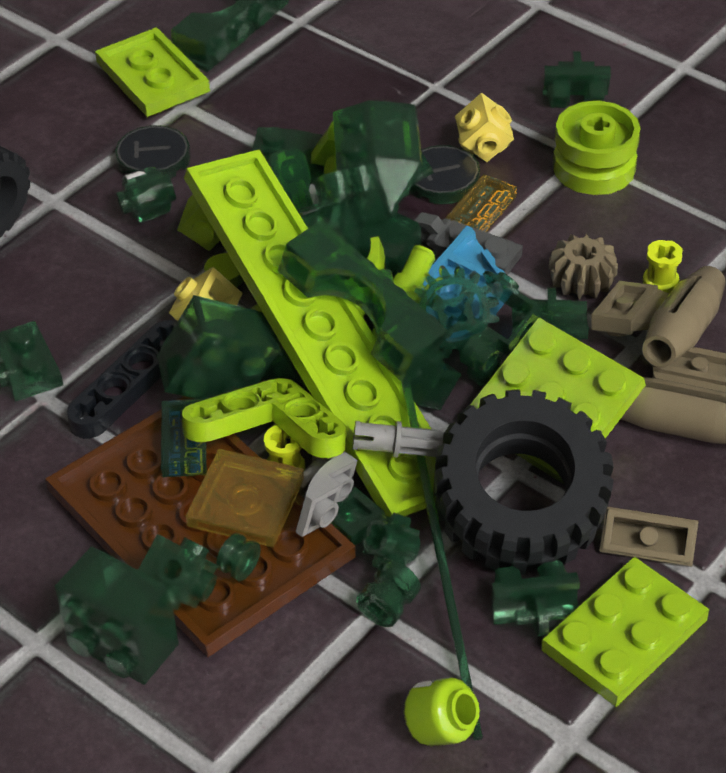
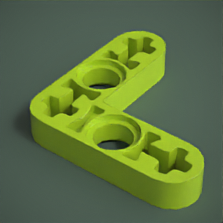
[182,378,346,458]

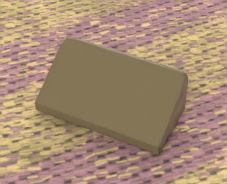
[600,507,699,567]

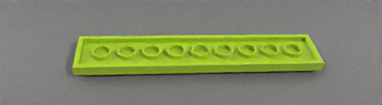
[184,149,436,523]

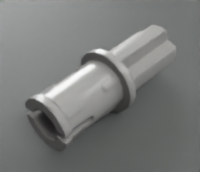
[353,421,444,458]

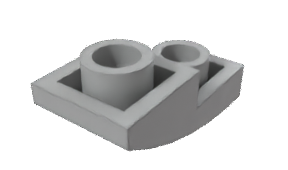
[296,451,358,537]

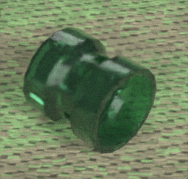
[356,560,421,627]

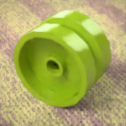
[553,101,641,195]

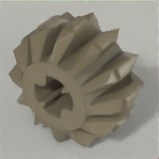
[548,233,618,300]

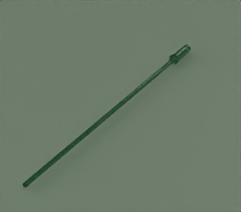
[375,269,483,740]

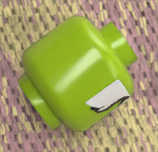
[404,677,480,746]

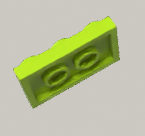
[95,27,210,117]
[542,557,709,707]

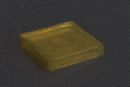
[185,449,304,548]

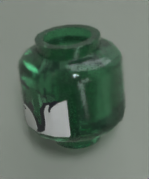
[116,166,176,223]

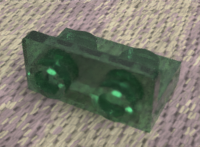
[0,321,64,402]

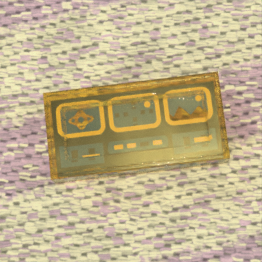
[446,174,517,232]

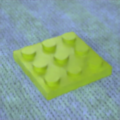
[470,318,646,484]

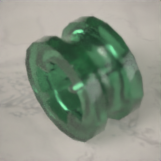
[216,533,261,581]

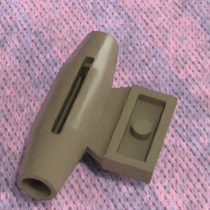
[591,266,726,367]
[621,347,726,444]

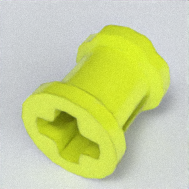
[643,240,683,293]
[264,425,305,482]

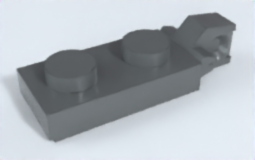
[414,212,523,275]

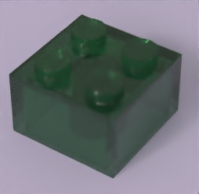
[157,295,280,400]
[55,546,179,685]

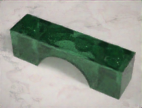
[171,0,289,72]
[278,220,448,382]

